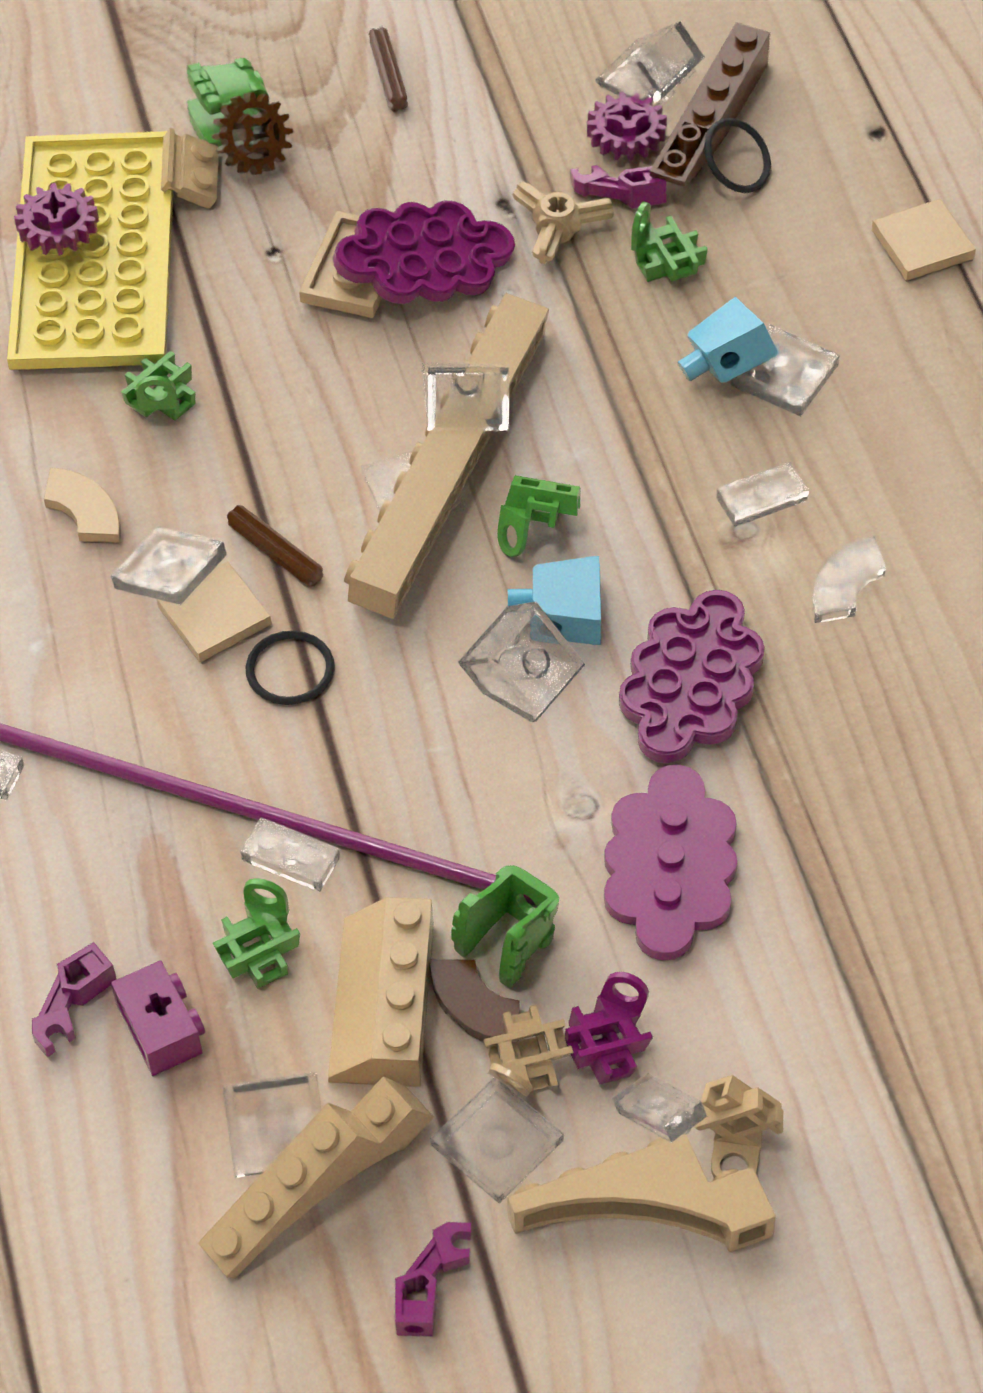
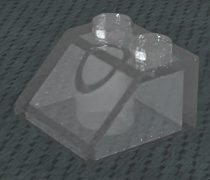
[595,21,705,105]
[458,601,585,722]

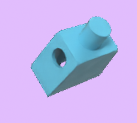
[678,297,779,383]
[508,556,601,645]

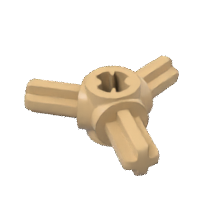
[513,182,613,264]

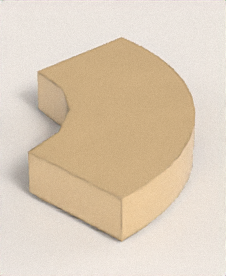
[44,467,121,543]

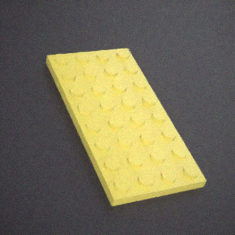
[7,131,173,370]

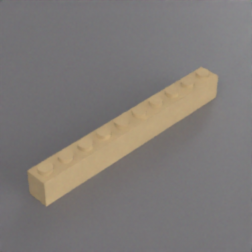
[344,293,549,619]

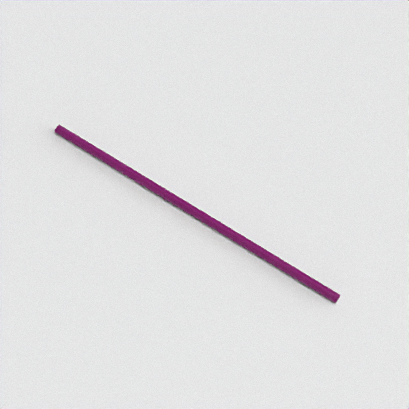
[0,723,536,906]

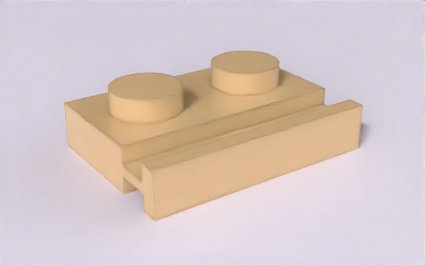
[161,127,218,209]

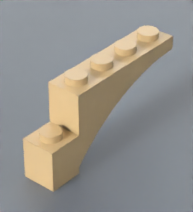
[198,1077,434,1279]
[507,1134,776,1252]

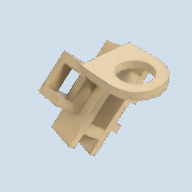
[483,1004,573,1097]
[694,1075,784,1178]

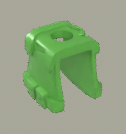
[187,58,269,147]
[451,865,559,988]

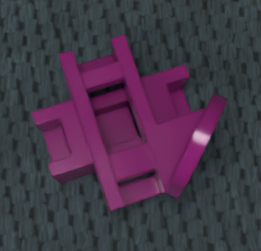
[564,972,653,1085]

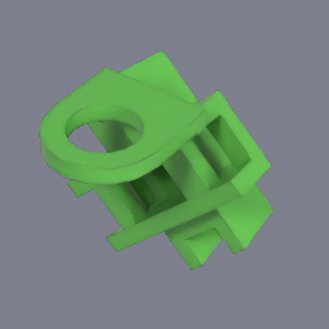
[631,202,708,282]
[121,351,196,421]
[497,475,581,557]
[213,878,300,989]

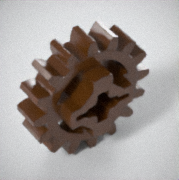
[212,92,293,175]

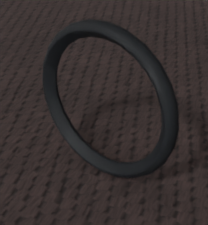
[704,118,771,193]
[245,630,335,705]

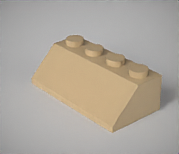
[328,897,434,1087]

